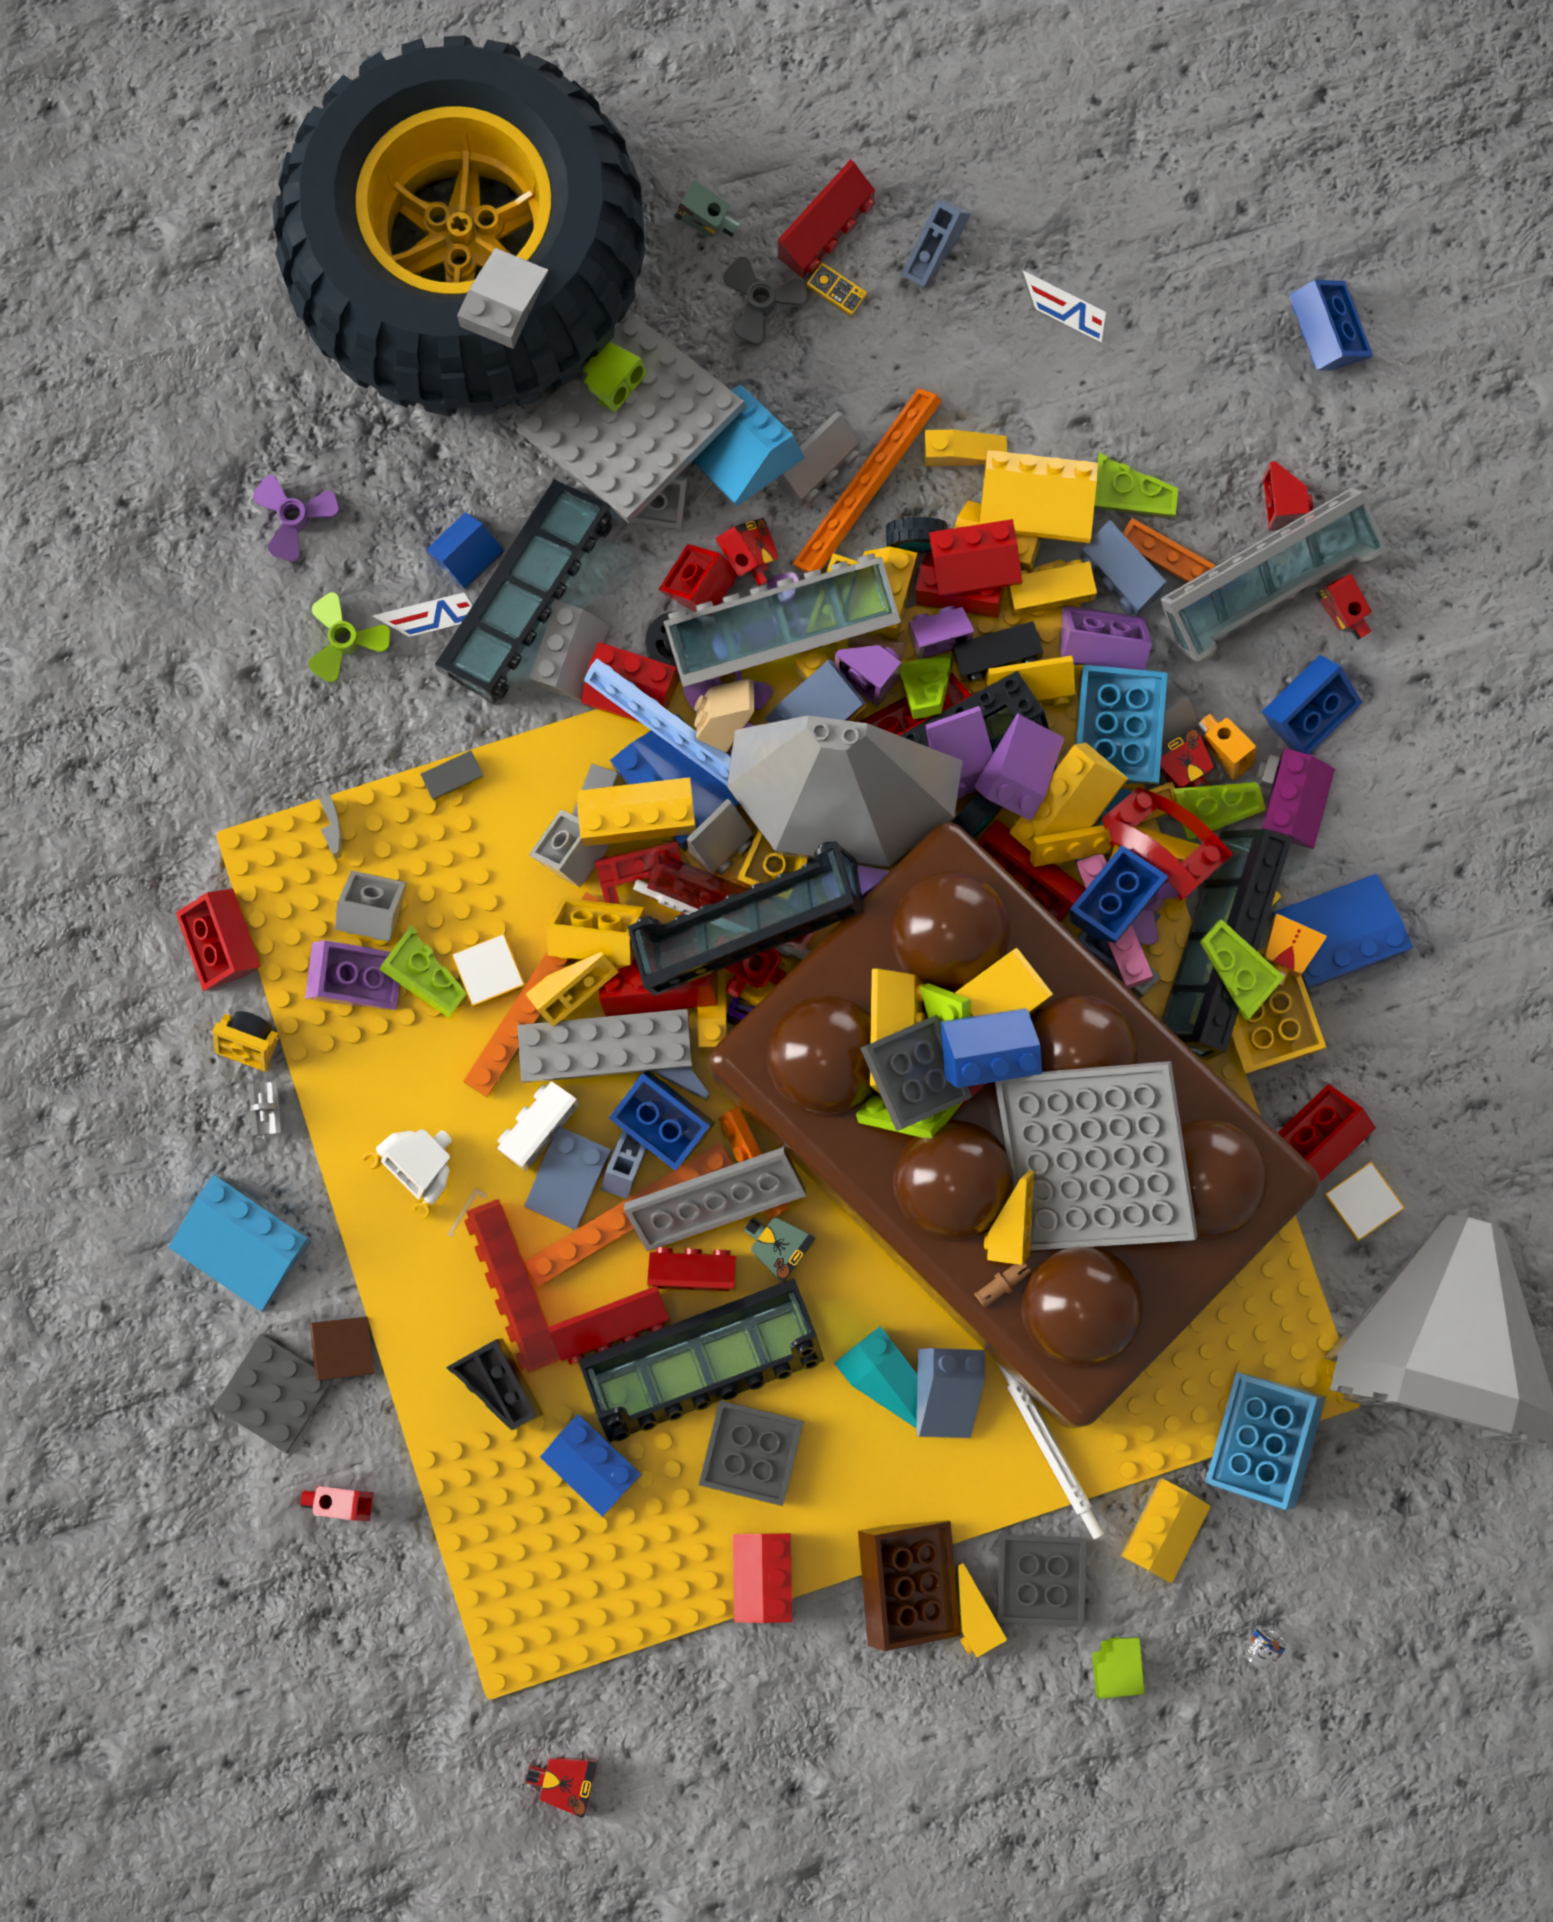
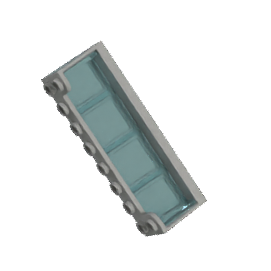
[1160,488,1388,662]
[664,553,901,687]

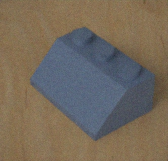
[1080,520,1166,616]

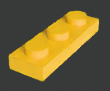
[1030,825,1112,867]

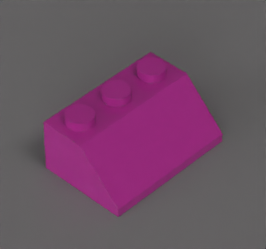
[1261,748,1335,849]

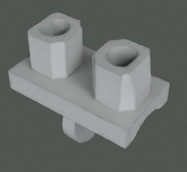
[248,1082,282,1136]

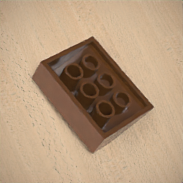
[858,1520,960,1651]

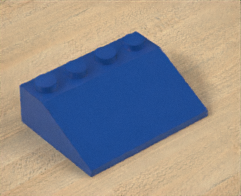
[610,714,741,851]
[1271,874,1413,990]

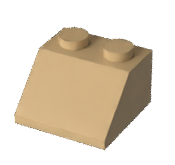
[694,678,754,753]

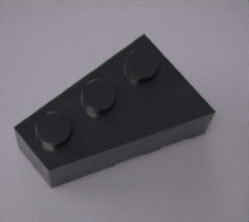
[446,1338,544,1431]

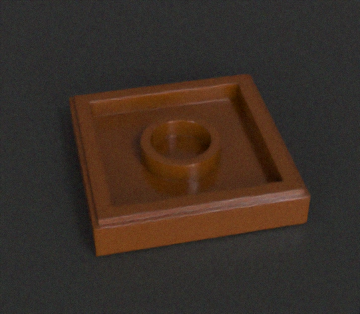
[310,1316,374,1381]

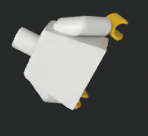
[363,1129,452,1219]

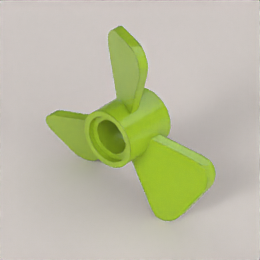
[308,592,391,683]

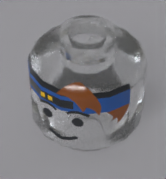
[1243,1624,1286,1669]

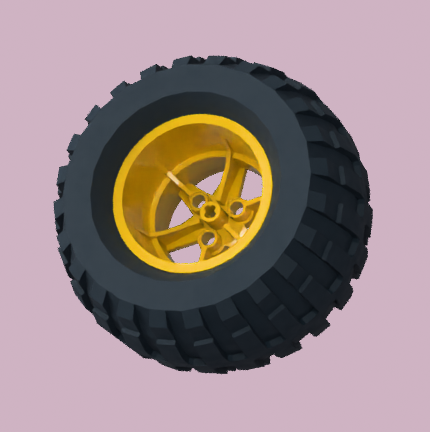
[273,35,645,417]

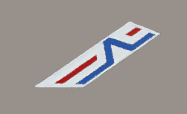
[1023,271,1106,343]
[373,593,473,637]

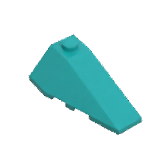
[834,1326,917,1429]

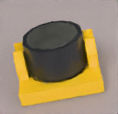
[213,1011,279,1072]

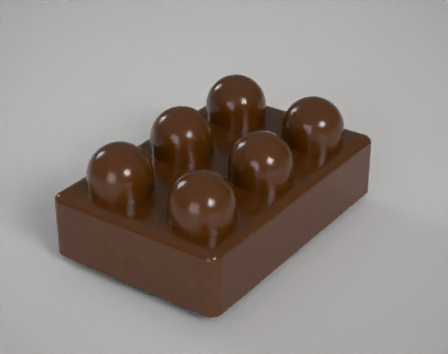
[710,822,1319,1429]

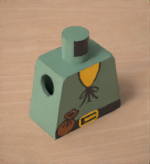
[674,180,740,237]
[743,1217,816,1283]

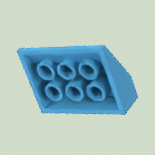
[692,384,805,506]
[1074,665,1168,784]
[168,1174,311,1312]
[1205,1372,1326,1510]

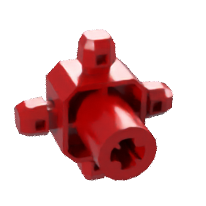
[717,923,787,998]

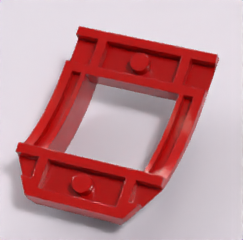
[1102,787,1233,901]
[594,840,698,965]

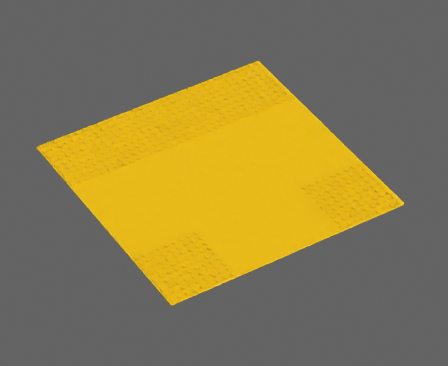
[216,559,1361,1699]

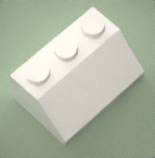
[497,1081,580,1172]

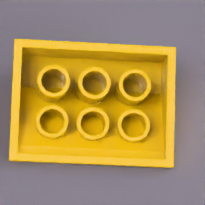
[979,450,1098,543]
[1208,948,1326,1074]

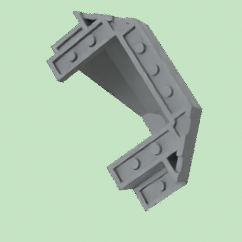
[727,715,963,870]
[1324,1210,1553,1450]

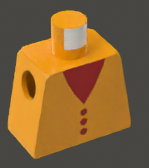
[1199,714,1256,781]
[1263,914,1327,987]

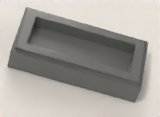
[421,750,484,801]

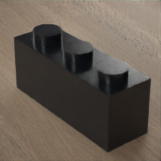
[952,621,1043,683]

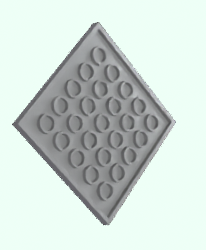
[518,314,747,524]
[995,1061,1198,1250]

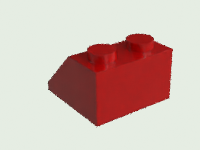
[1263,461,1313,531]
[658,544,738,618]

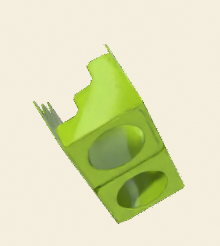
[583,342,647,413]
[1092,1637,1145,1699]

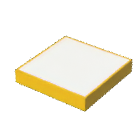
[451,933,525,1007]
[1324,1162,1404,1241]

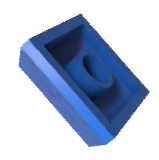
[426,512,504,589]

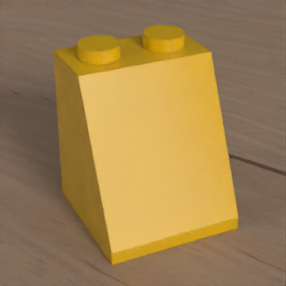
[955,948,1053,1018]

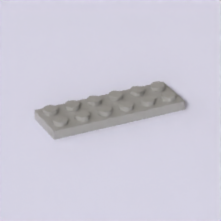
[517,1009,693,1083]
[624,1147,806,1251]

